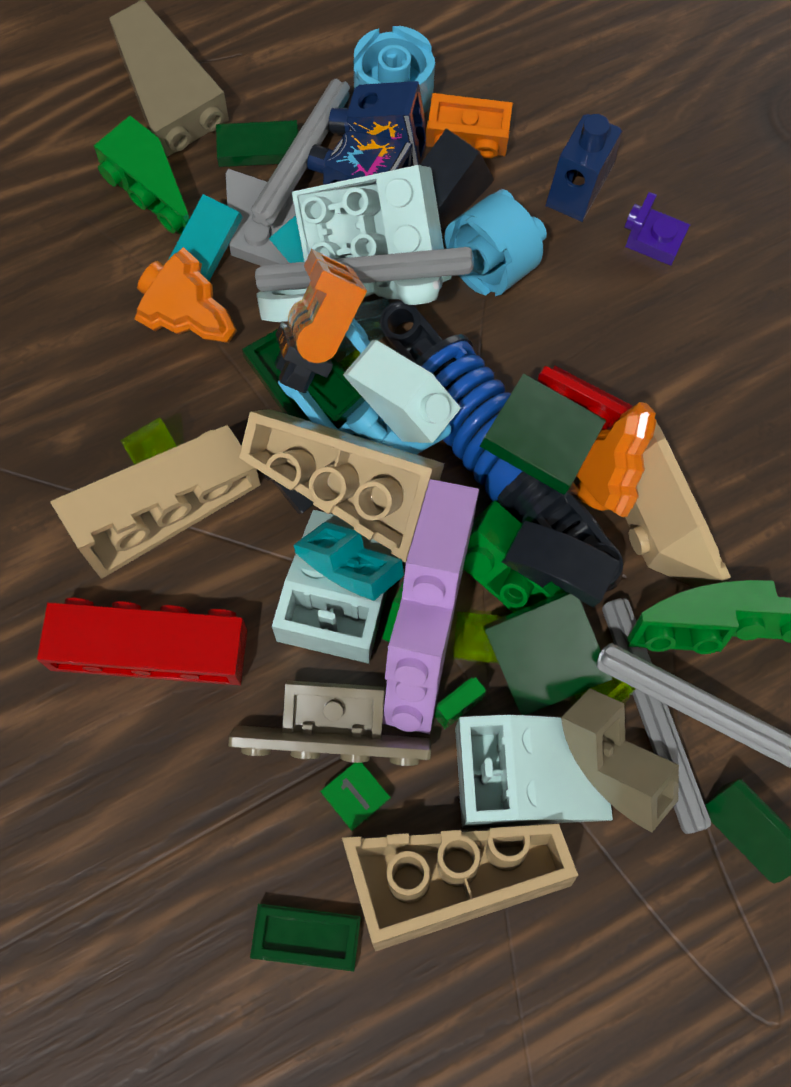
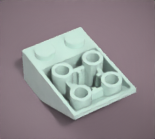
[292,165,444,262]
[272,510,396,664]
[455,715,613,828]

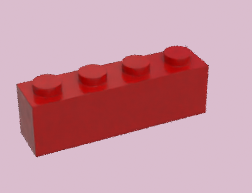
[37,598,248,686]

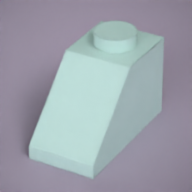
[343,340,461,443]

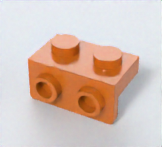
[426,93,513,158]

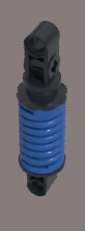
[380,301,623,592]

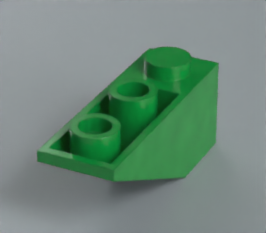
[94,115,189,235]
[463,500,565,613]

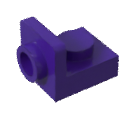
[624,192,690,266]

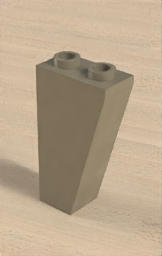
[109,0,229,157]

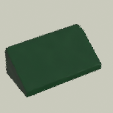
[705,779,791,884]

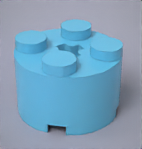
[353,26,435,114]
[444,189,547,296]

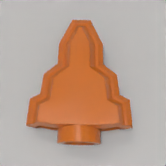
[135,247,237,343]
[576,402,657,517]

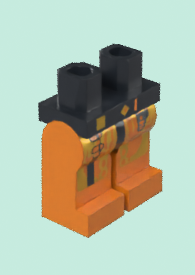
[274,249,367,393]

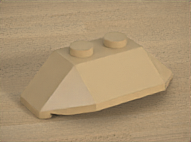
[625,421,731,588]

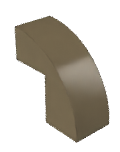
[561,689,679,832]

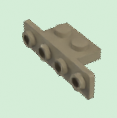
[228,680,431,766]

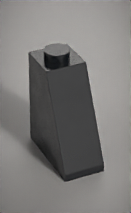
[420,128,494,234]

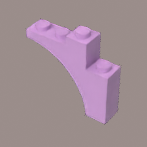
[382,479,479,734]

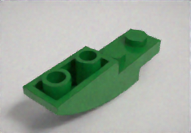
[627,580,791,654]

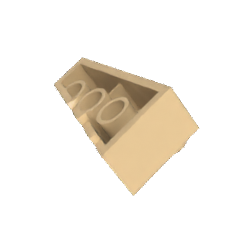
[239,409,445,563]
[50,425,261,579]
[342,824,578,952]

